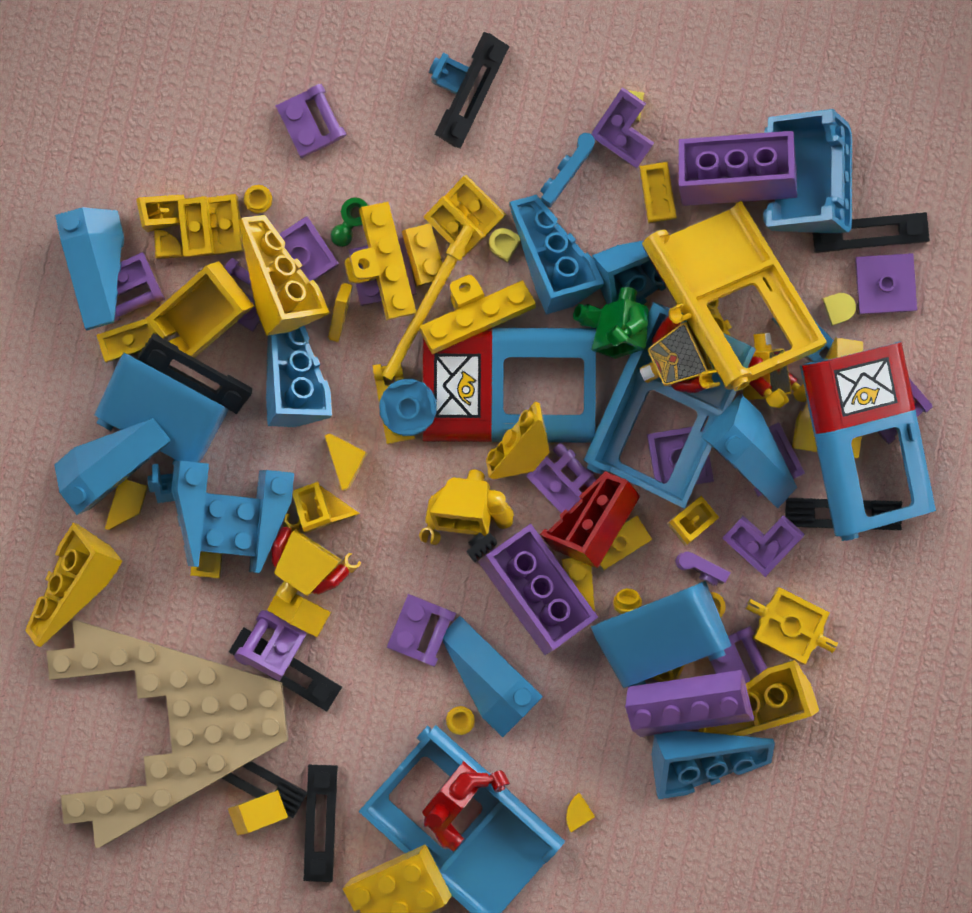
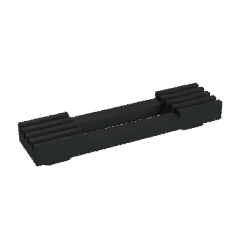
[434,32,510,149]
[812,212,930,253]
[138,333,252,414]
[785,498,902,530]
[467,532,497,562]
[229,627,342,712]
[222,761,307,818]
[303,764,338,882]

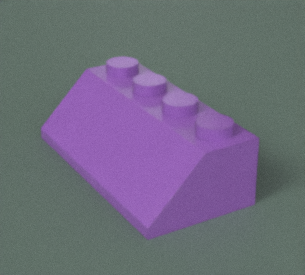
[679,131,797,206]
[478,523,598,655]
[625,670,754,737]

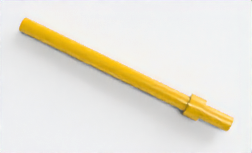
[382,224,474,381]

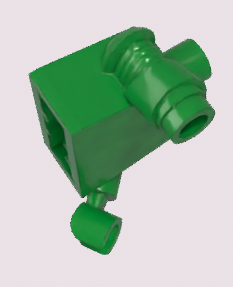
[573,287,649,359]

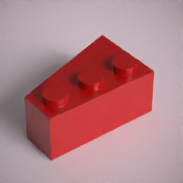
[539,471,640,569]

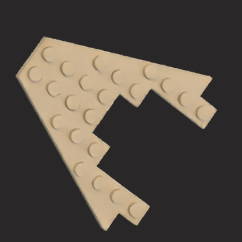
[46,620,288,848]

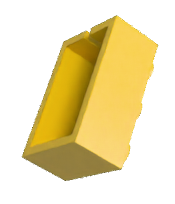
[146,261,254,358]
[342,844,452,913]

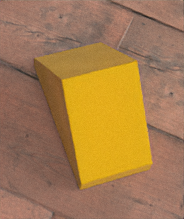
[136,194,185,232]
[325,433,368,491]
[667,495,720,546]
[267,585,331,637]
[228,790,288,836]

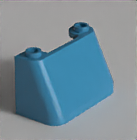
[763,109,852,233]
[94,352,229,465]
[591,581,732,688]

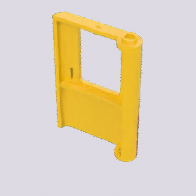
[642,201,827,391]

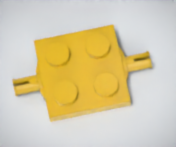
[745,587,838,665]

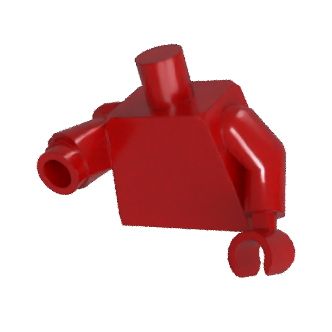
[422,761,510,852]

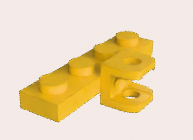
[344,201,417,320]
[419,275,536,354]

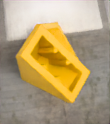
[292,482,360,533]

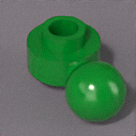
[330,197,369,247]

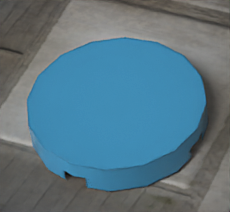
[379,379,437,436]

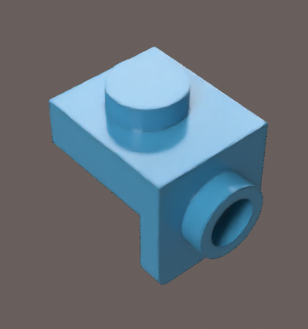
[429,52,469,94]
[147,464,175,503]

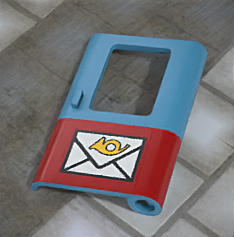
[800,341,936,541]

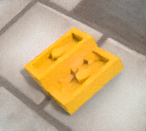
[423,175,506,257]
[177,194,244,257]

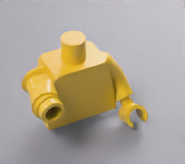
[419,469,514,545]

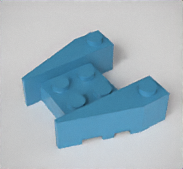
[171,461,294,573]

